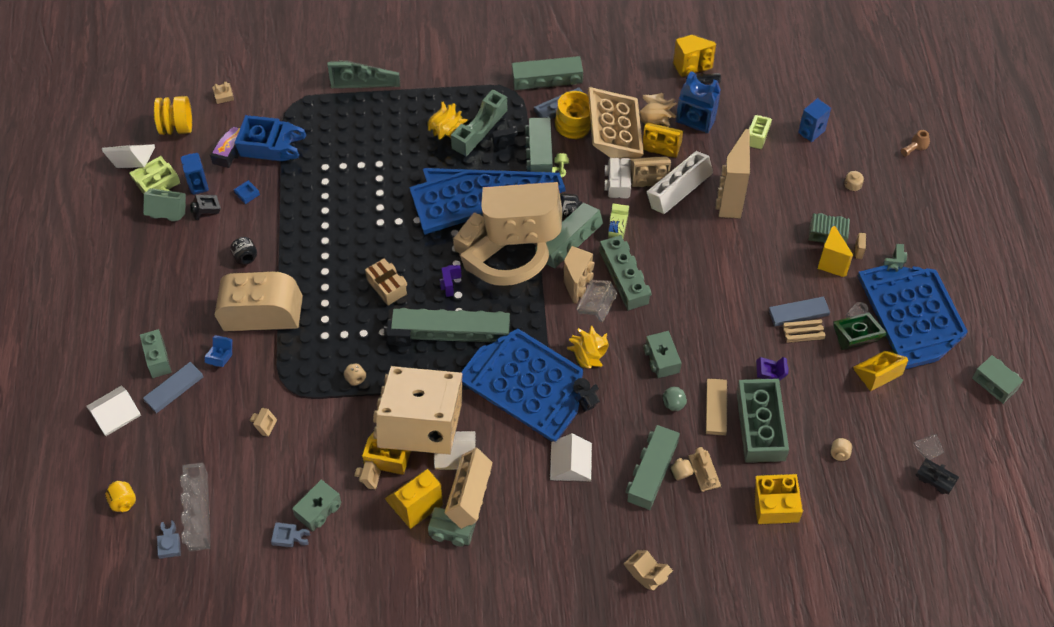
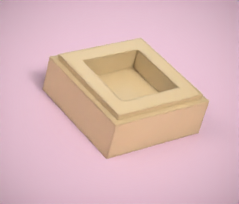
[855,233,866,259]

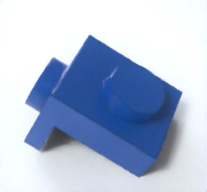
[205,335,232,367]

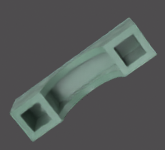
[451,89,507,156]

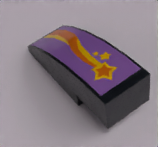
[210,126,240,168]

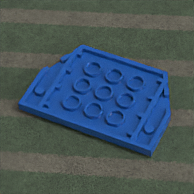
[857,265,968,369]
[461,329,583,442]

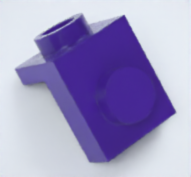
[439,265,461,297]
[756,357,789,381]

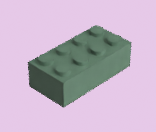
[736,379,789,463]

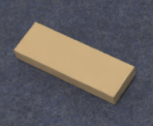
[706,379,727,435]

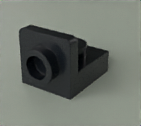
[190,195,221,220]

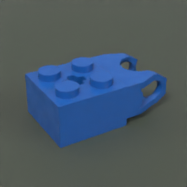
[676,71,721,133]
[235,115,306,161]

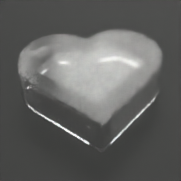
[846,302,868,318]

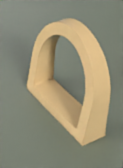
[460,235,549,286]

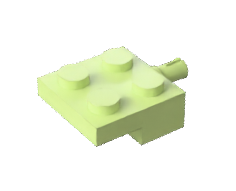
[130,156,180,194]

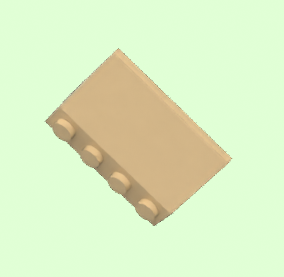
[588,87,644,159]
[716,129,750,218]

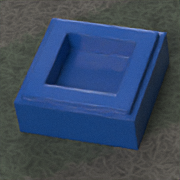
[234,180,260,204]

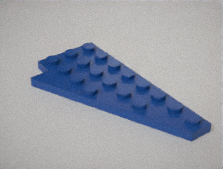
[410,168,566,235]

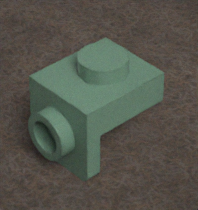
[882,244,907,272]

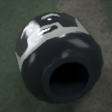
[560,193,582,217]
[230,237,257,264]

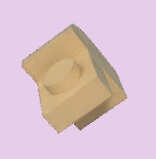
[624,550,672,591]

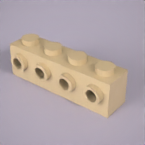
[445,447,493,529]

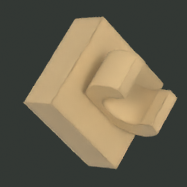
[213,82,234,104]
[250,408,277,436]
[354,461,381,489]

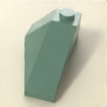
[327,61,400,88]

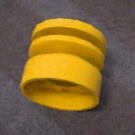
[555,91,591,139]
[154,96,192,135]

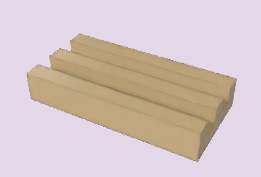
[783,319,825,343]

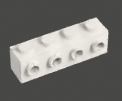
[647,151,713,214]

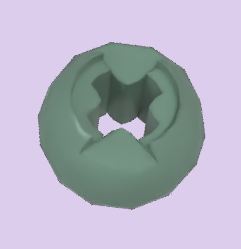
[663,387,687,411]

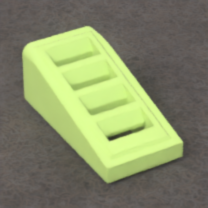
[749,115,772,149]

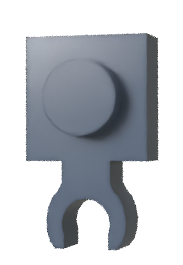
[157,521,181,559]
[271,523,310,547]

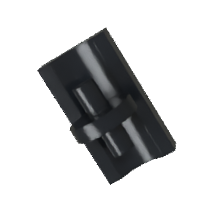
[573,378,600,412]
[915,458,959,495]

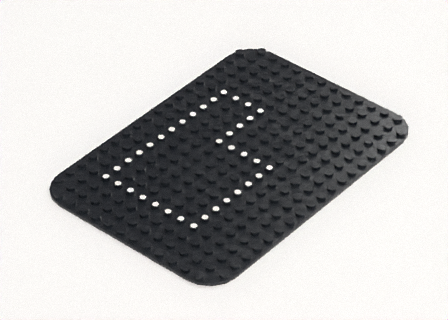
[277,84,548,399]

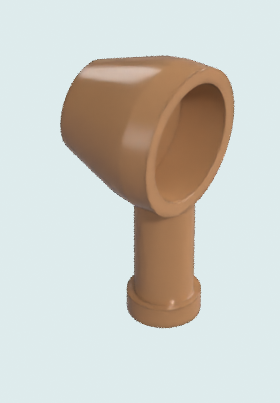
[901,130,930,157]

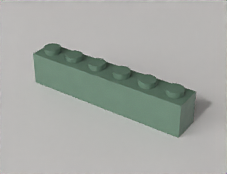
[391,308,510,342]

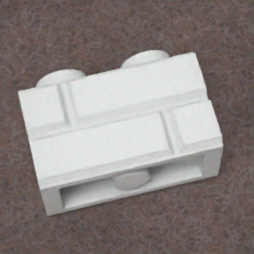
[605,158,631,198]

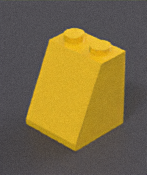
[385,469,443,529]

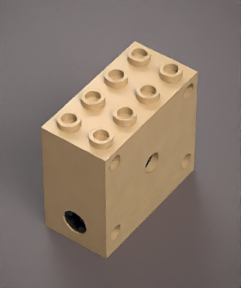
[373,366,462,454]

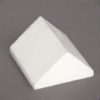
[102,144,155,168]
[86,386,141,436]
[434,431,476,470]
[550,433,592,481]

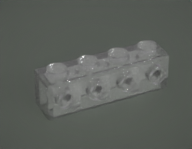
[180,462,211,551]

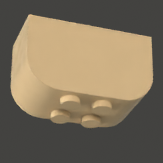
[481,182,562,245]
[215,272,303,331]

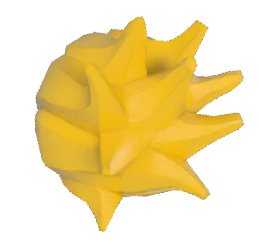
[427,101,468,140]
[567,325,609,369]

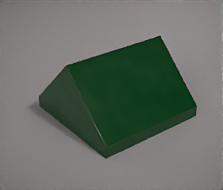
[833,312,886,350]

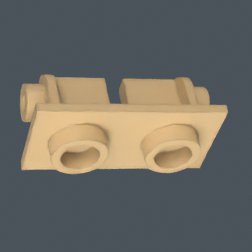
[689,447,721,492]

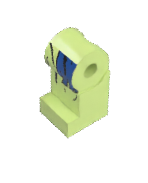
[608,204,629,239]

